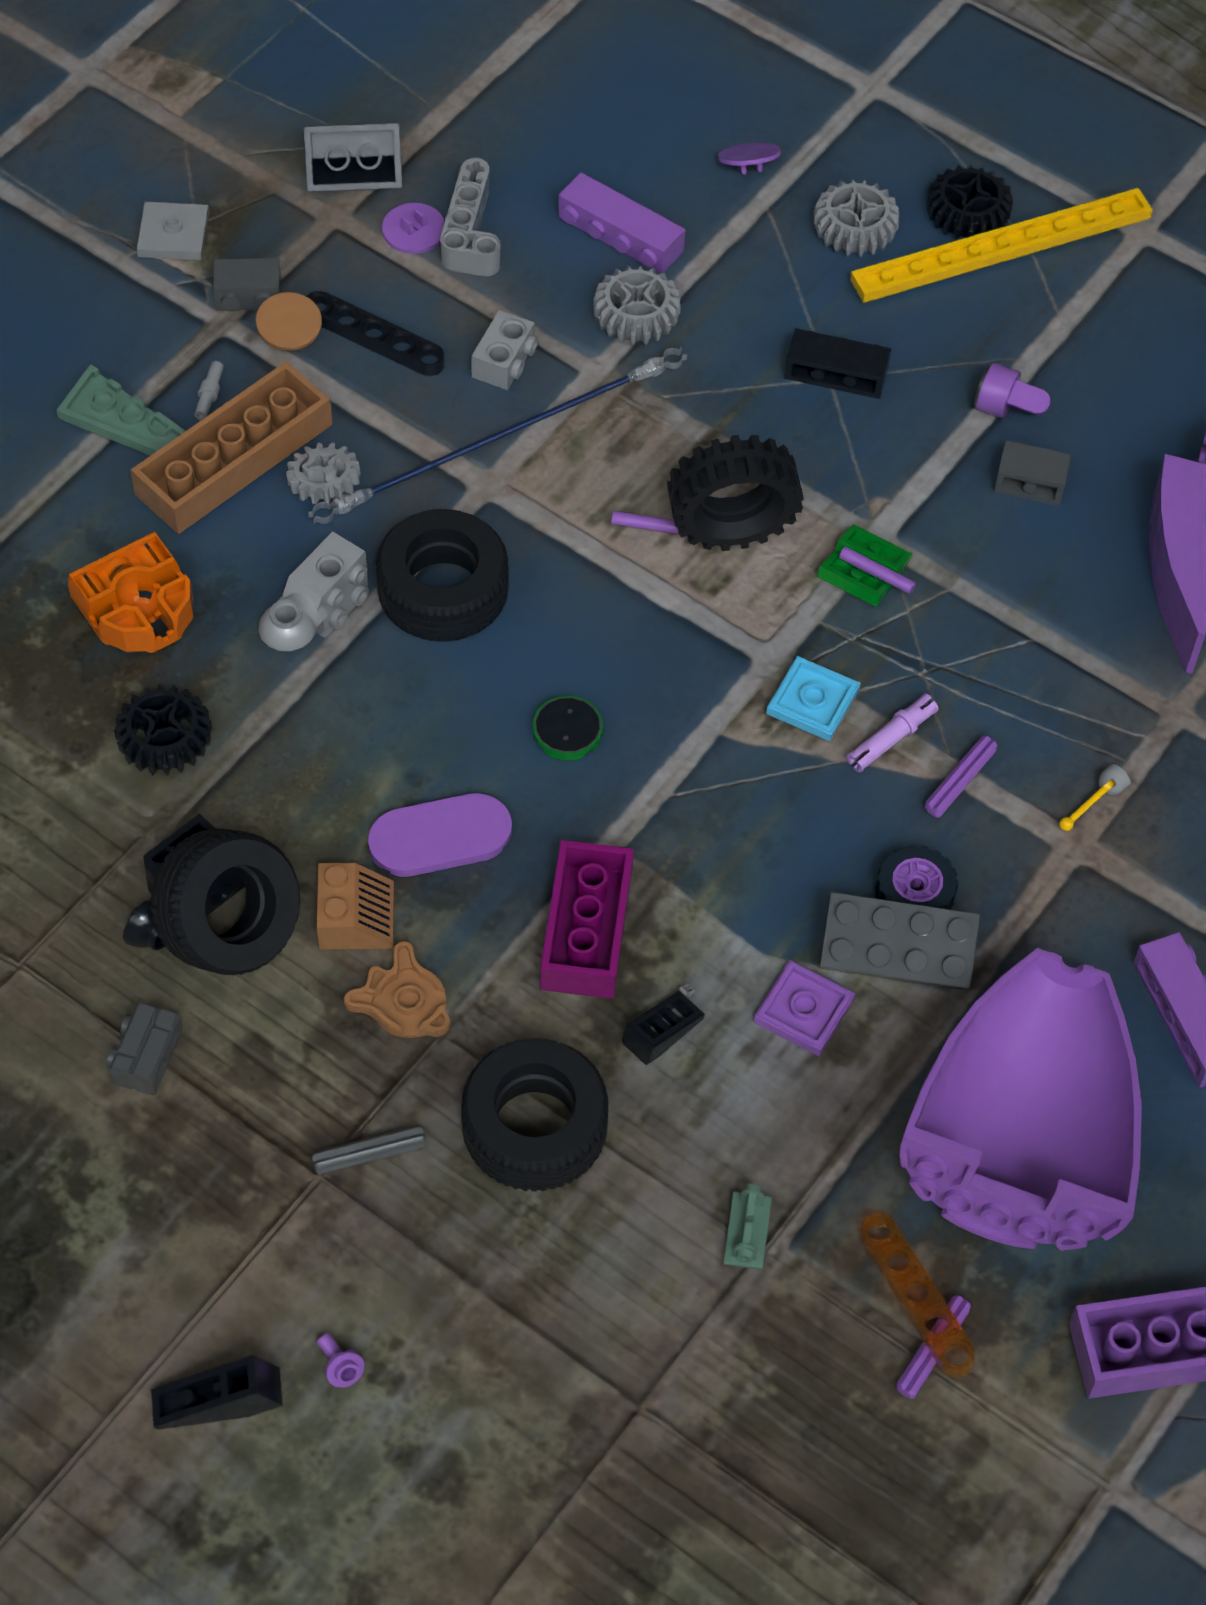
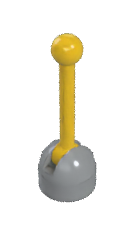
[1059,764,1131,831]

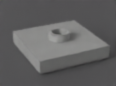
[137,202,209,261]

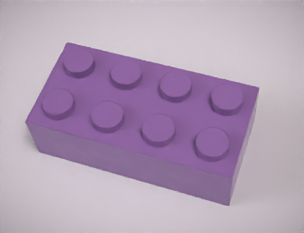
[1069,1287,1206,1399]

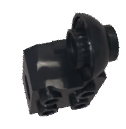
[123,814,245,951]

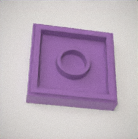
[753,960,856,1057]

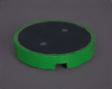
[533,695,603,761]

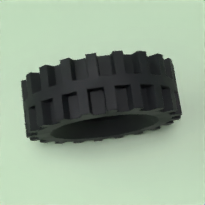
[667,435,804,551]

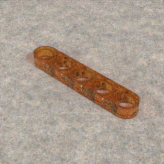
[861,1213,975,1378]

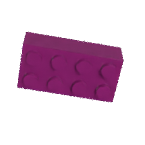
[540,840,634,999]

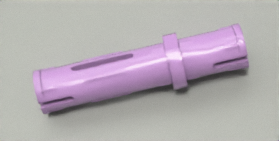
[846,693,939,773]

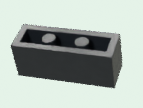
[784,328,892,399]

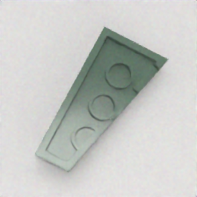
[56,364,186,456]

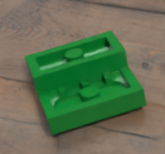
[817,524,912,607]

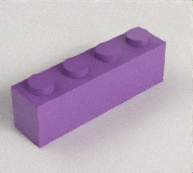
[558,173,685,273]
[1133,932,1206,1088]

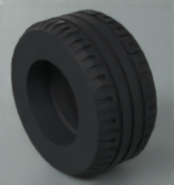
[376,509,509,642]
[151,828,300,975]
[461,1038,609,1192]

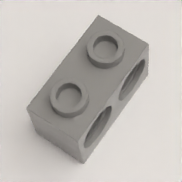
[471,310,538,390]

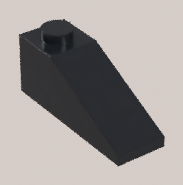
[151,1355,283,1430]

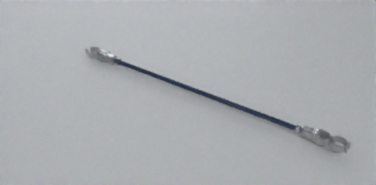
[308,347,687,524]

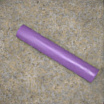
[611,511,679,534]
[839,546,916,594]

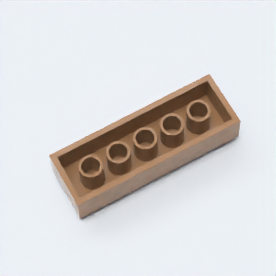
[130,361,333,535]

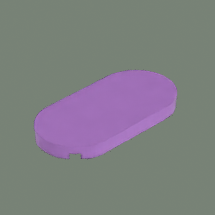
[368,793,512,877]

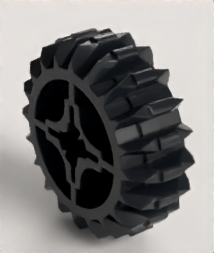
[927,164,1013,240]
[114,684,212,777]

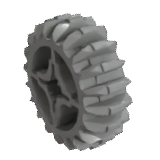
[813,178,900,258]
[593,265,681,345]

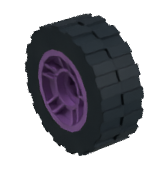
[875,845,958,910]

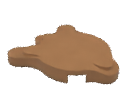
[344,941,451,1038]

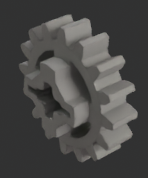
[286,443,361,504]

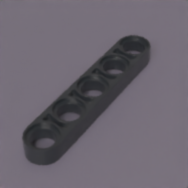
[306,291,444,376]

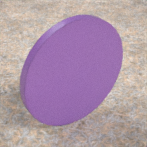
[718,143,781,175]
[382,203,445,254]

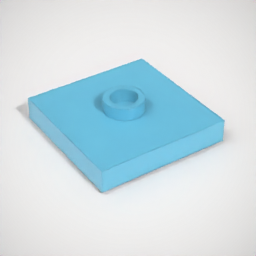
[766,656,861,742]

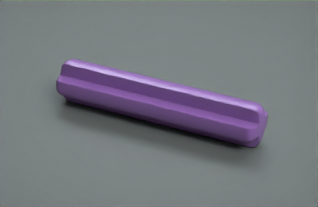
[924,735,997,818]
[896,1295,971,1399]

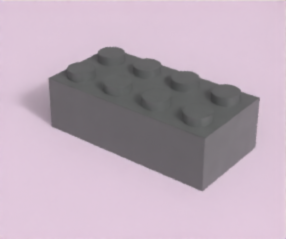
[819,892,980,991]

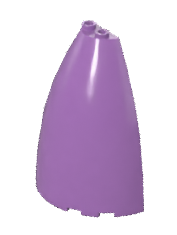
[900,948,1142,1250]

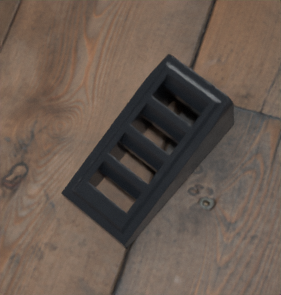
[622,991,705,1065]

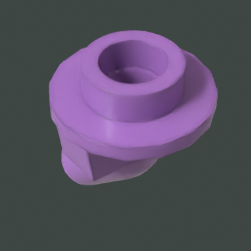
[316,1332,365,1388]

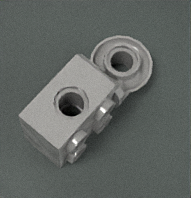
[258,531,369,651]

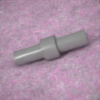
[194,361,224,420]

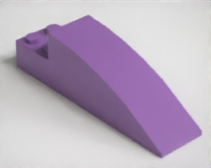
[1149,433,1206,674]

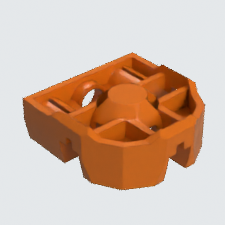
[68,532,194,653]

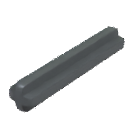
[312,1125,426,1174]

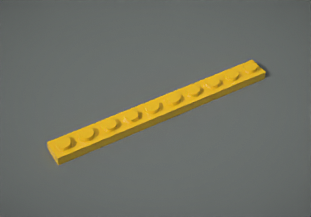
[850,188,1153,303]

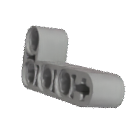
[440,158,501,276]

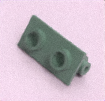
[724,1184,772,1270]

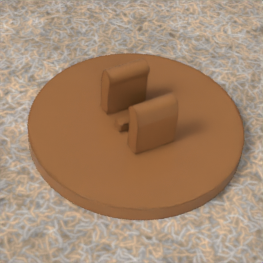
[256,292,322,351]

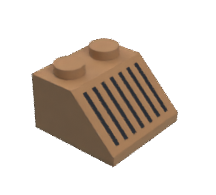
[317,863,394,950]

